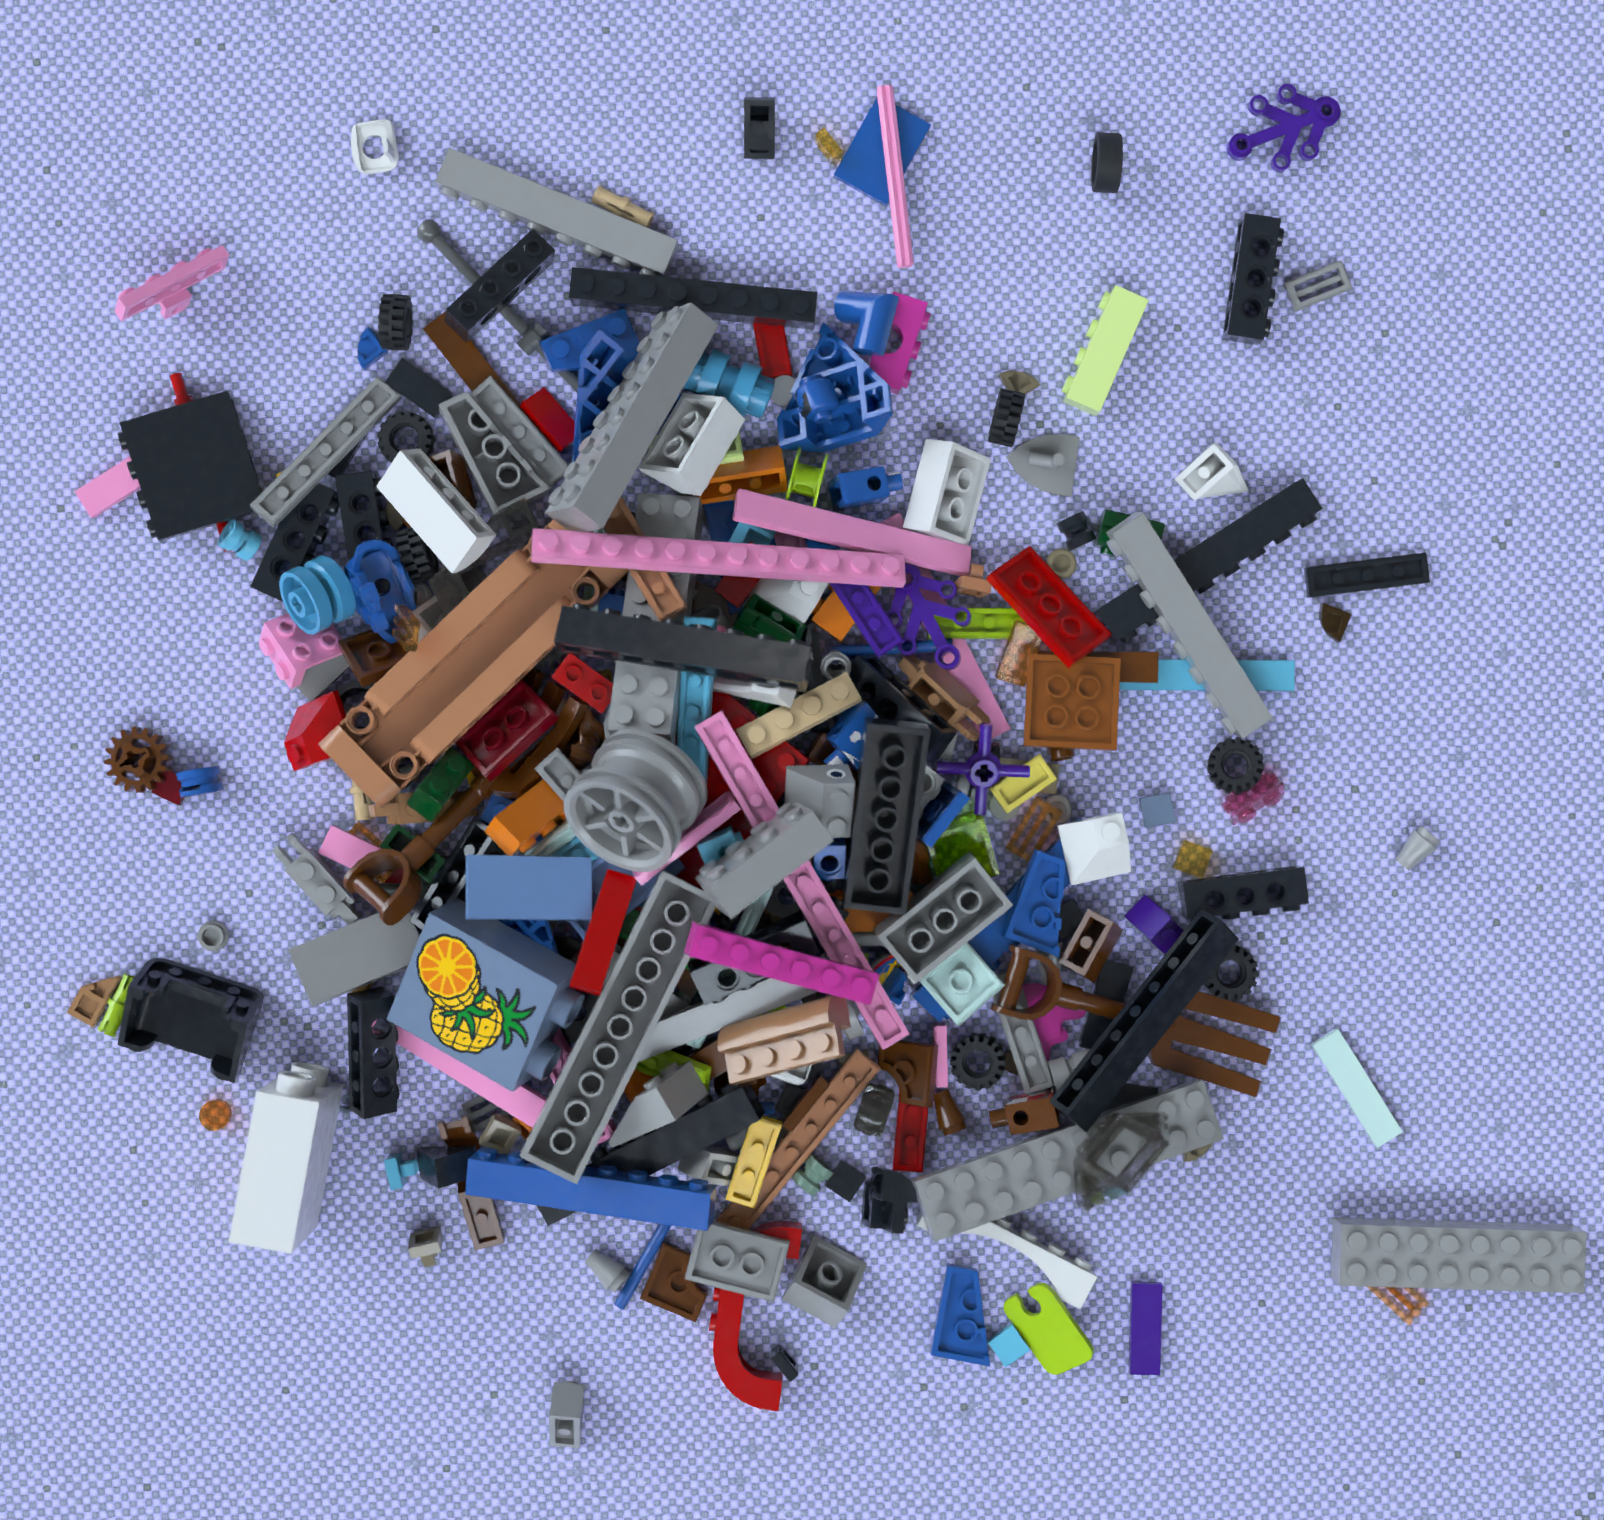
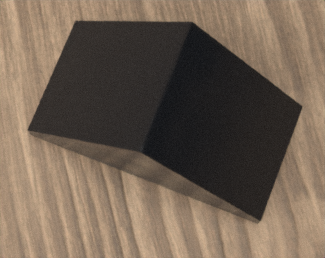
[416,1145,477,1189]

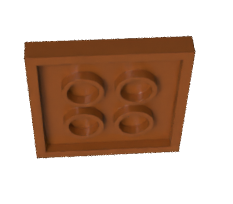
[1023,654,1121,751]

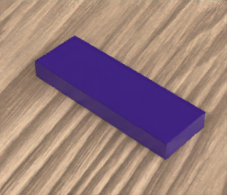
[829,583,904,658]
[1128,1281,1163,1375]

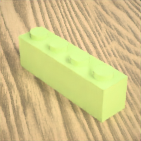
[1061,285,1149,416]

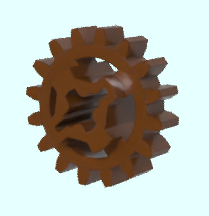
[104,726,173,793]

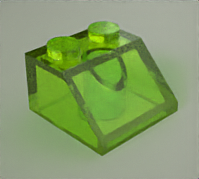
[926,810,1000,878]

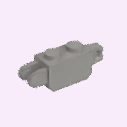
[272,833,362,925]

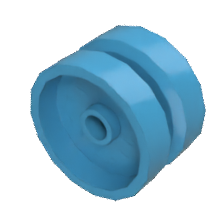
[279,555,356,635]

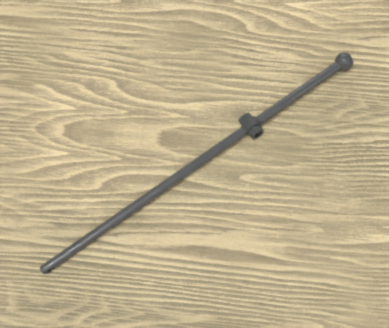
[417,219,708,527]

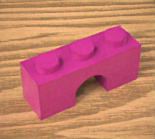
[869,291,931,395]

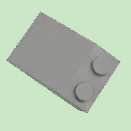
[608,1061,708,1148]

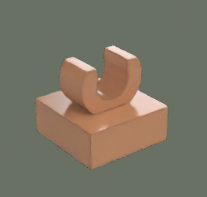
[954,563,992,598]

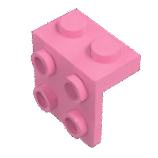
[259,613,343,689]

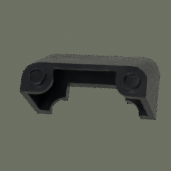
[117,958,264,1083]

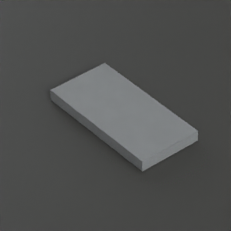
[288,913,420,1007]

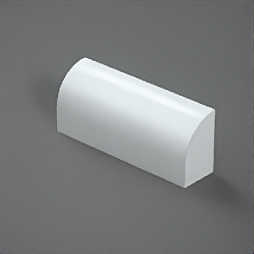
[376,448,496,573]

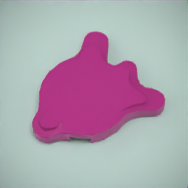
[1022,982,1086,1061]

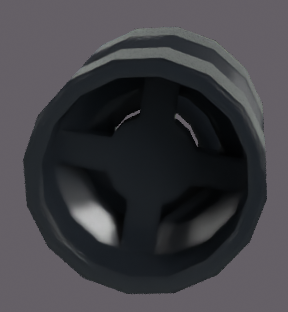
[1056,511,1096,551]

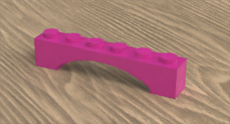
[684,921,879,1005]

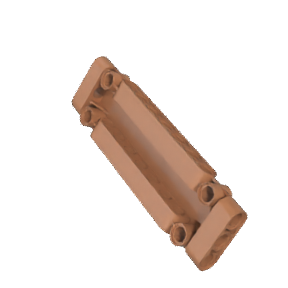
[318,519,628,809]

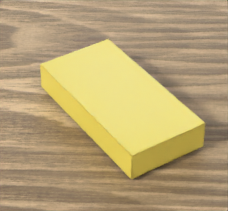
[989,754,1057,814]

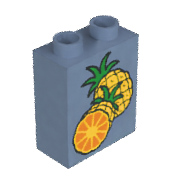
[387,898,585,1092]

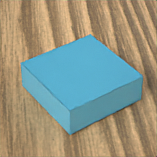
[987,1323,1030,1368]

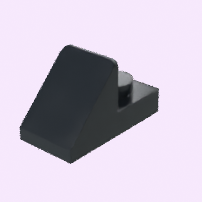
[744,97,775,159]

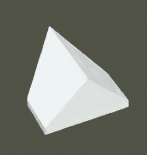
[1175,442,1249,501]

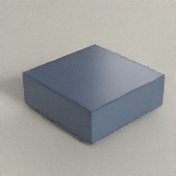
[1139,792,1176,828]

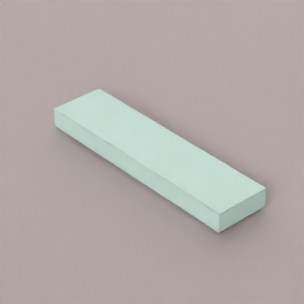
[1311,1028,1403,1148]

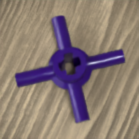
[936,723,1030,816]

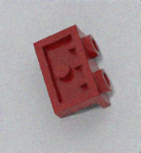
[552,653,613,714]

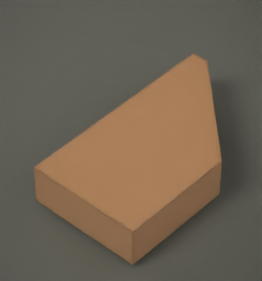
[67,975,123,1028]

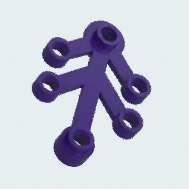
[1227,84,1341,173]
[886,563,972,670]

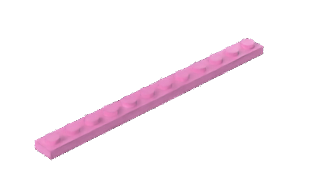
[531,528,906,588]
[694,711,910,1050]

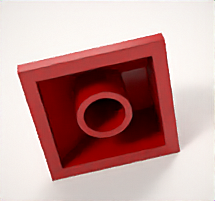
[284,690,347,772]

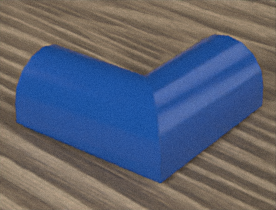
[834,291,899,357]

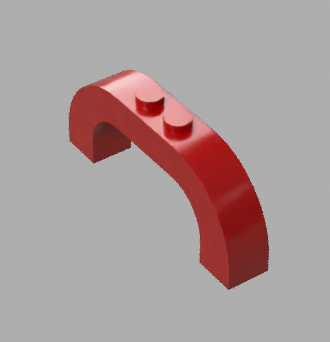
[709,1221,802,1412]

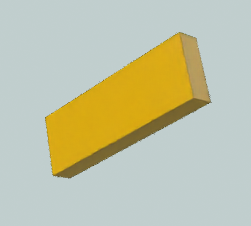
[725,1116,782,1208]

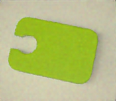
[1003,1283,1094,1375]

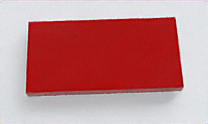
[986,546,1112,669]

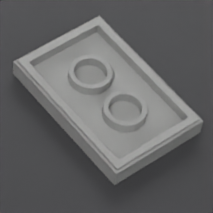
[685,1221,790,1302]

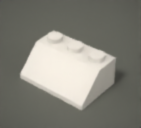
[638,393,745,496]
[903,439,991,545]

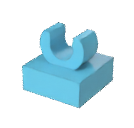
[384,1152,419,1190]

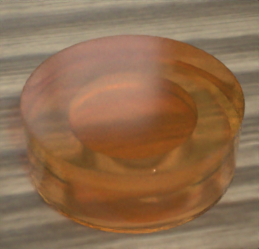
[199,1099,232,1131]

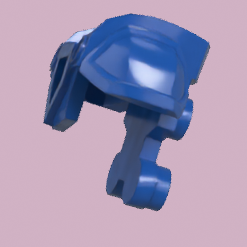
[344,539,416,644]

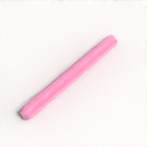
[877,85,914,268]

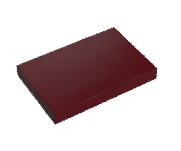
[455,679,559,782]

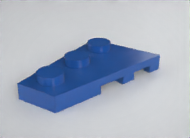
[539,308,639,372]
[1001,849,1066,957]
[930,1263,991,1367]

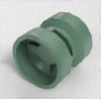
[792,1153,834,1197]

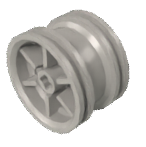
[564,729,707,872]

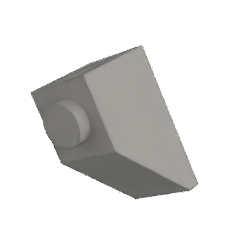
[549,1381,584,1448]

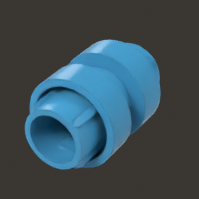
[683,349,775,418]

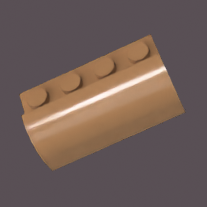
[718,995,851,1085]

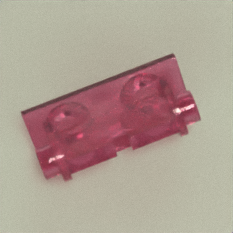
[1221,772,1284,826]

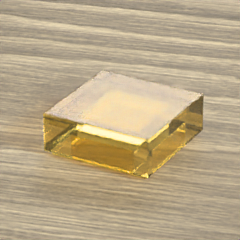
[815,127,843,165]
[1172,839,1213,879]

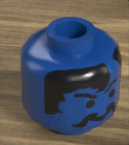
[795,374,839,423]

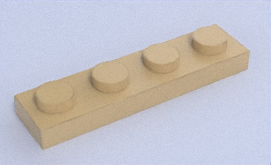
[736,672,862,759]

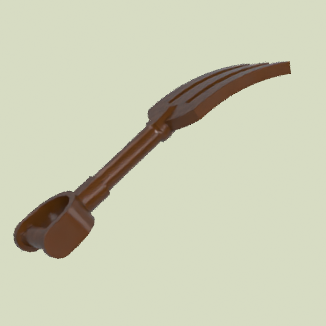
[343,666,588,925]
[990,944,1282,1097]

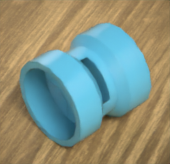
[218,520,262,561]

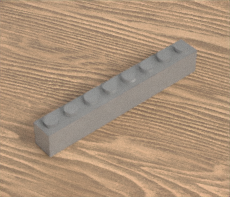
[435,148,679,277]
[1106,512,1273,739]

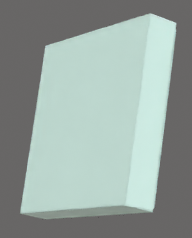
[919,942,1005,1026]

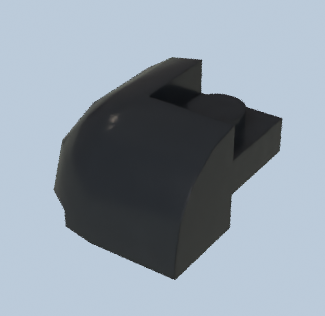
[861,1166,917,1234]

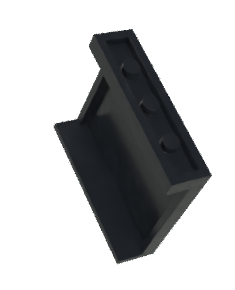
[117,390,263,544]

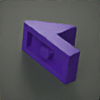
[1124,894,1184,955]

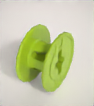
[785,447,829,507]

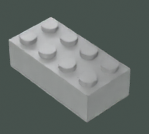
[695,802,833,919]
[873,851,1013,983]

